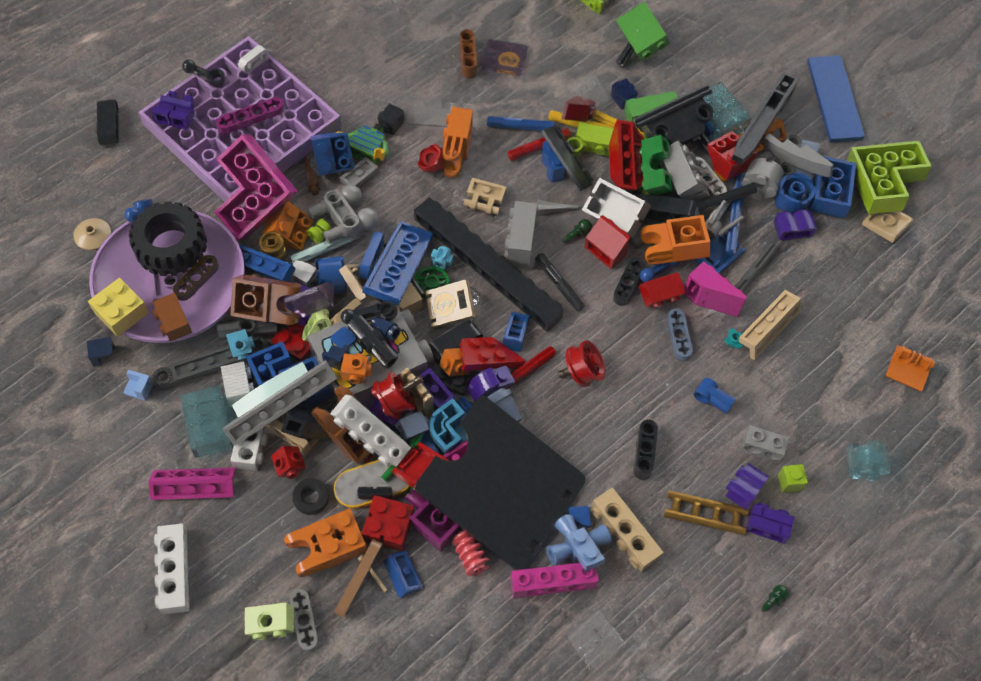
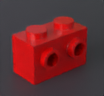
[639,272,686,308]

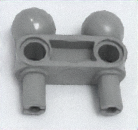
[307,185,379,243]

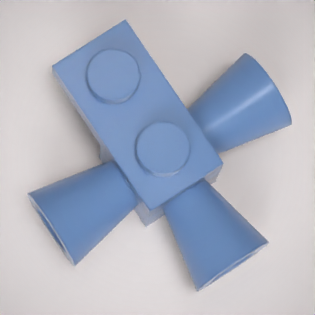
[546,514,611,571]

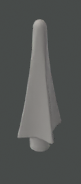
[536,199,579,216]

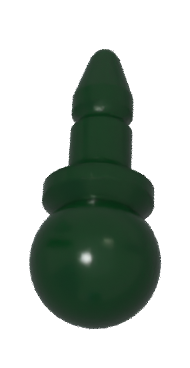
[562,219,592,243]
[761,585,789,612]

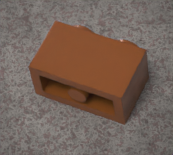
[152,293,192,342]

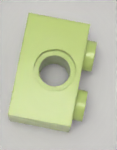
[245,603,294,640]

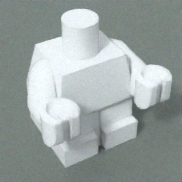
[287,260,317,287]

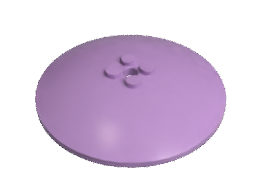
[89,210,245,343]

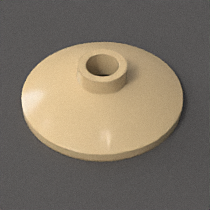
[73,218,111,251]

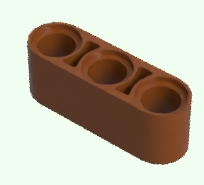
[459,29,477,79]

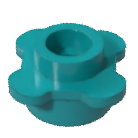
[724,328,743,349]

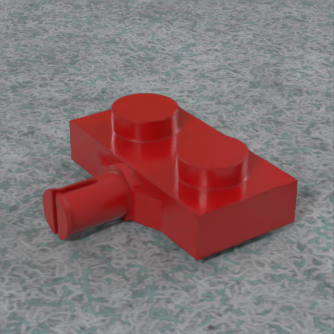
[270,326,311,362]

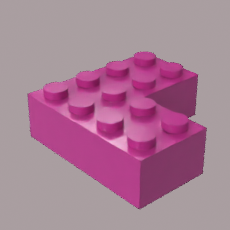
[214,134,298,241]

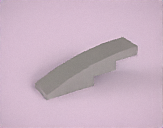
[764,134,834,177]

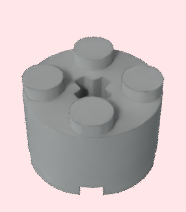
[742,158,784,200]

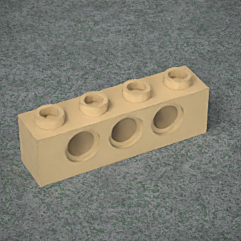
[591,487,664,572]

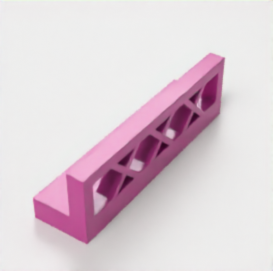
[148,467,236,500]

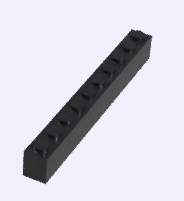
[414,197,564,332]

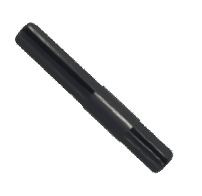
[696,183,757,212]
[535,253,585,312]

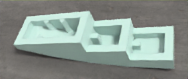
[232,362,308,417]

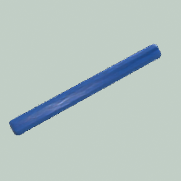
[725,171,746,256]

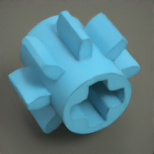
[430,246,454,269]

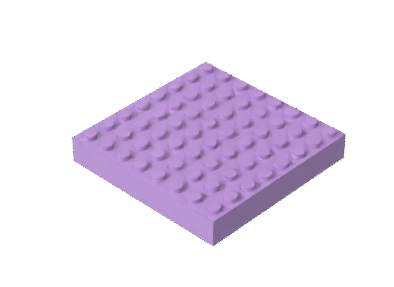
[139,36,342,202]

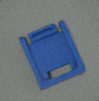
[693,232,746,274]

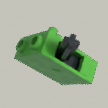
[616,1,670,67]

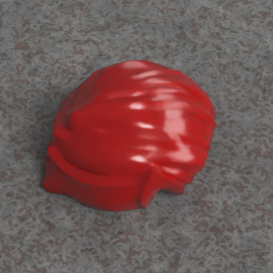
[417,144,445,173]

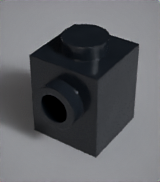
[377,103,405,135]

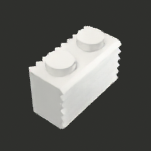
[221,361,254,407]

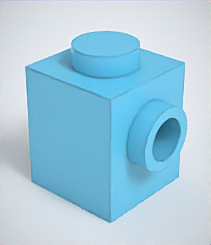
[226,329,255,360]

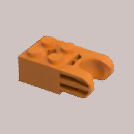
[443,107,473,178]
[640,215,710,265]
[284,508,367,577]

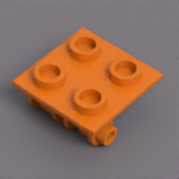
[885,345,935,392]

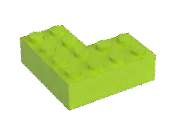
[847,141,931,214]

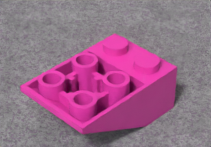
[684,261,747,317]

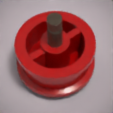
[371,371,424,420]

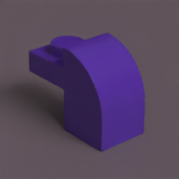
[467,366,515,402]

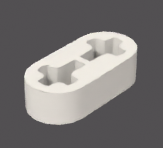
[238,45,269,73]

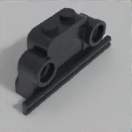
[633,84,714,146]

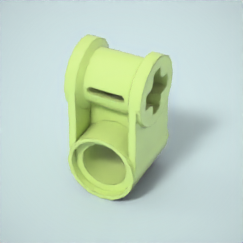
[302,307,332,342]

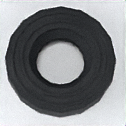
[292,478,329,515]

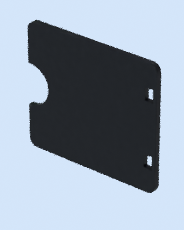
[414,396,585,571]

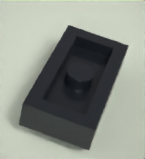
[432,363,471,396]

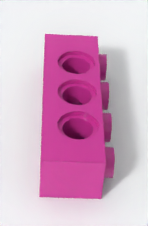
[510,563,599,599]

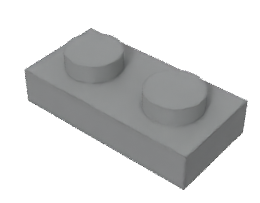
[340,157,378,187]

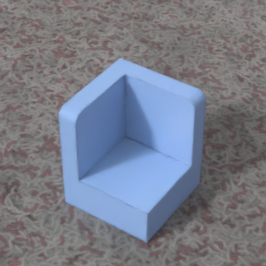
[124,370,154,401]

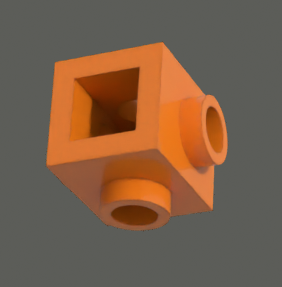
[340,353,372,384]

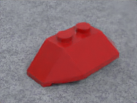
[609,120,644,191]

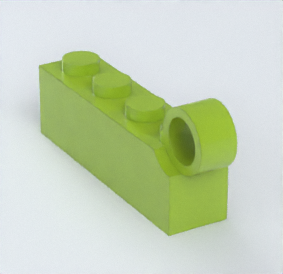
[568,122,647,157]

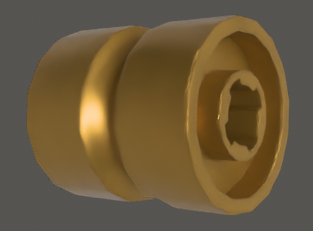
[259,232,287,261]

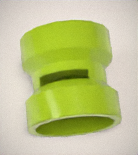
[307,219,332,244]

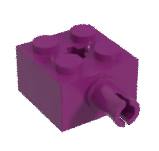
[405,489,463,553]

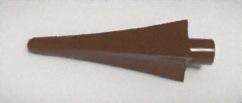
[303,156,321,195]

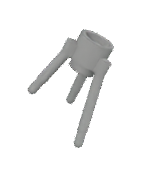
[706,200,744,238]

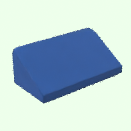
[384,551,423,598]

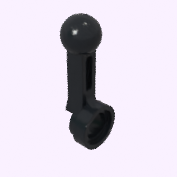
[182,59,226,87]
[340,301,398,324]

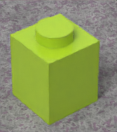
[778,464,808,493]

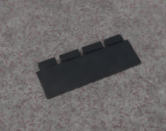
[541,126,594,191]

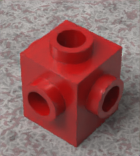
[271,446,306,479]

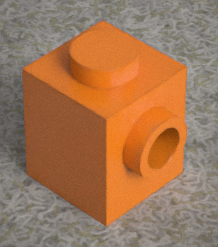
[439,348,469,376]

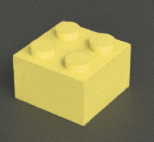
[88,277,149,337]

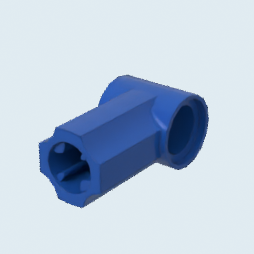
[693,378,736,414]

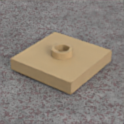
[862,211,914,243]

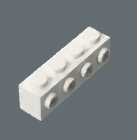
[330,395,411,467]

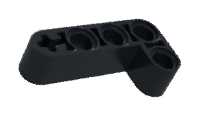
[632,193,700,221]

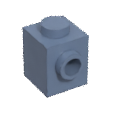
[395,411,429,442]

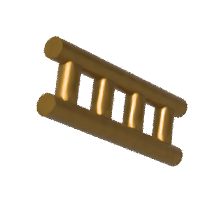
[664,490,749,535]

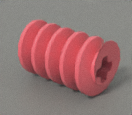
[452,530,490,576]

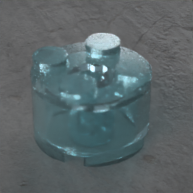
[846,441,891,481]

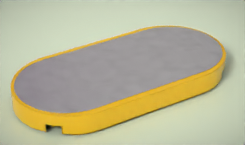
[334,460,410,509]

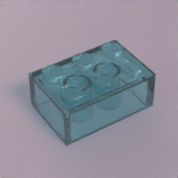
[703,82,751,140]
[180,385,234,458]

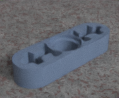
[666,308,693,361]

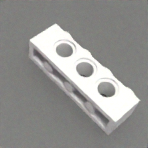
[154,523,189,615]

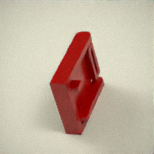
[392,442,450,489]

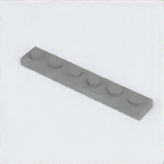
[223,360,337,446]

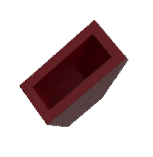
[561,96,596,122]

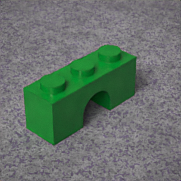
[640,135,672,195]

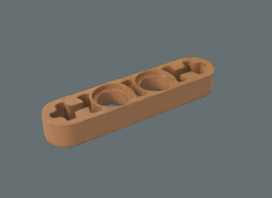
[334,539,383,618]

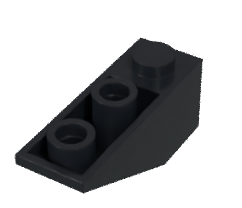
[281,405,332,440]

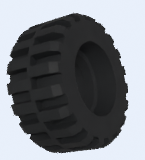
[129,201,207,276]

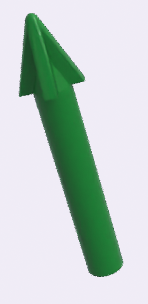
[381,433,424,482]

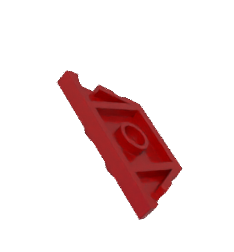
[459,337,526,371]

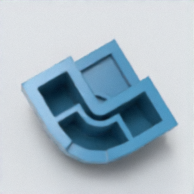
[429,398,467,454]

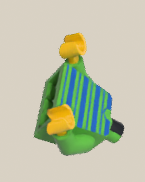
[336,124,389,166]

